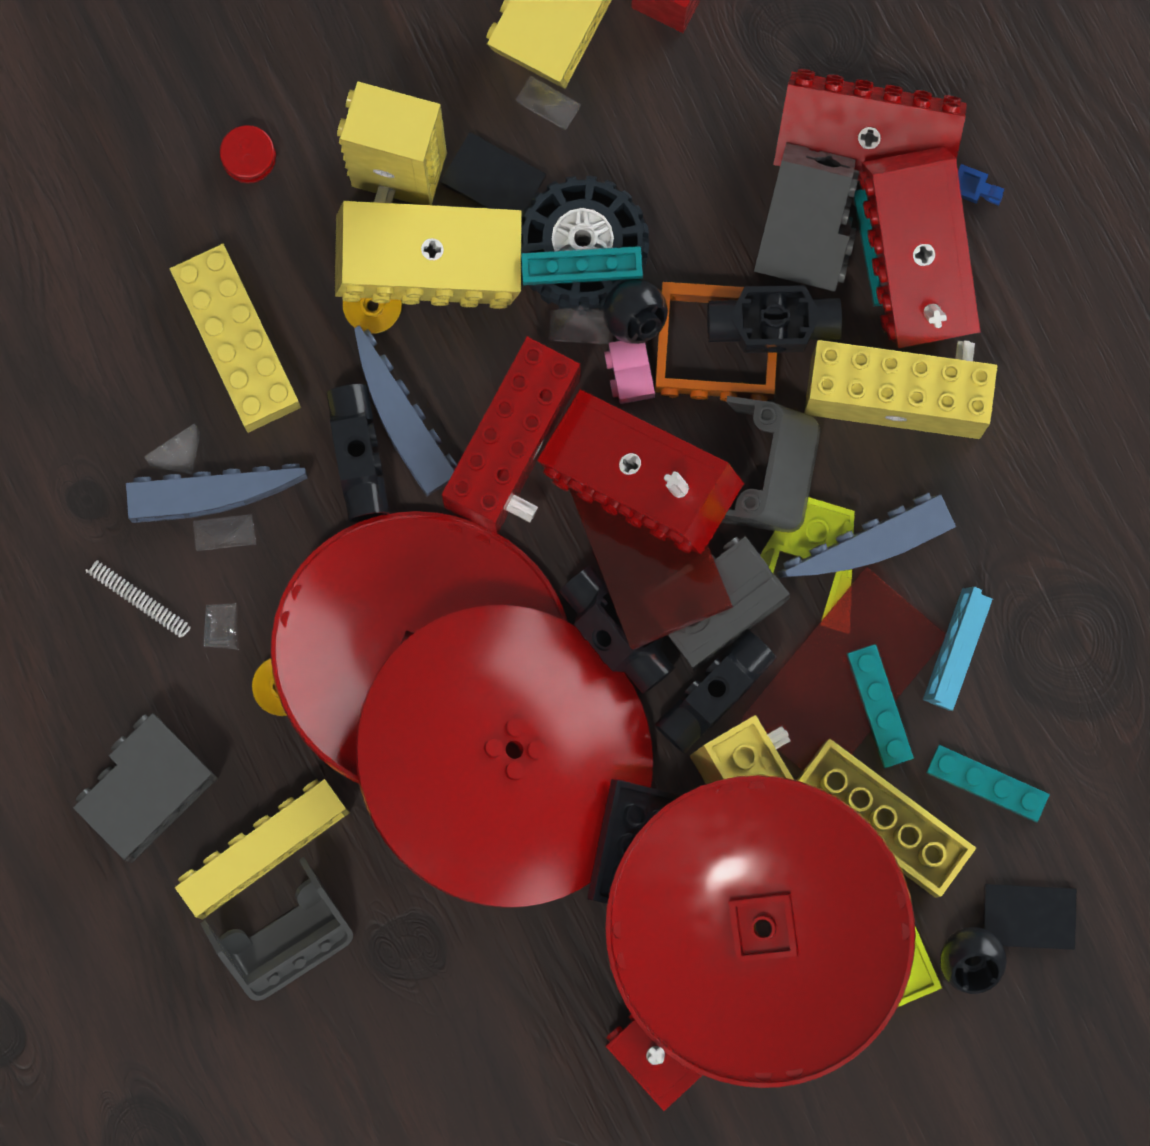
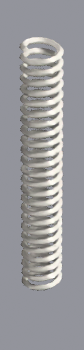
[85,560,191,638]

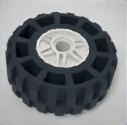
[521,175,649,313]

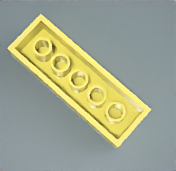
[169,244,301,433]
[796,738,976,898]
[175,779,350,920]

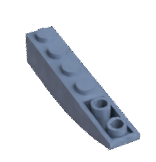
[354,326,457,497]
[126,464,308,523]
[777,493,956,578]

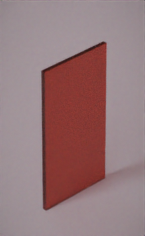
[569,488,733,650]
[741,567,946,771]

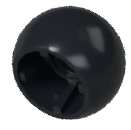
[603,279,668,344]
[940,927,1007,994]

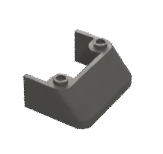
[721,396,821,533]
[200,857,353,1001]

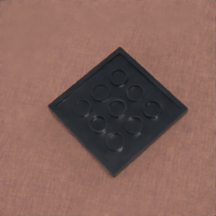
[587,779,681,904]

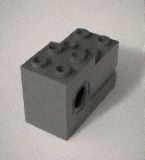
[754,142,859,291]
[642,536,790,671]
[73,713,218,863]

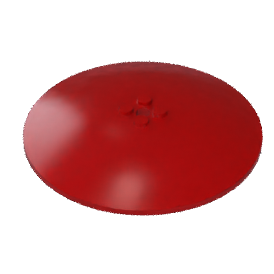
[271,511,568,783]
[356,605,653,908]
[606,775,916,1088]

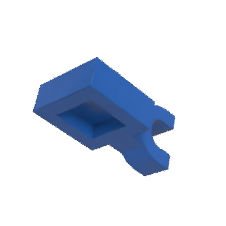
[958,164,1004,206]

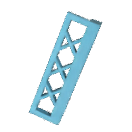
[923,587,993,711]

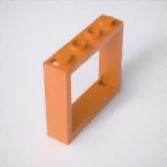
[655,282,777,401]

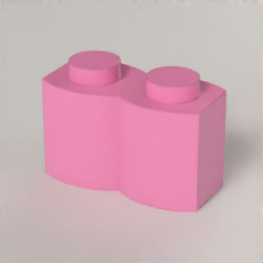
[604,341,655,404]

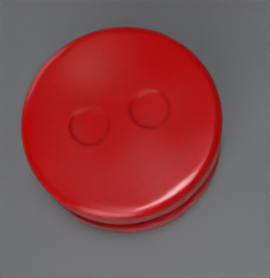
[220,125,276,184]

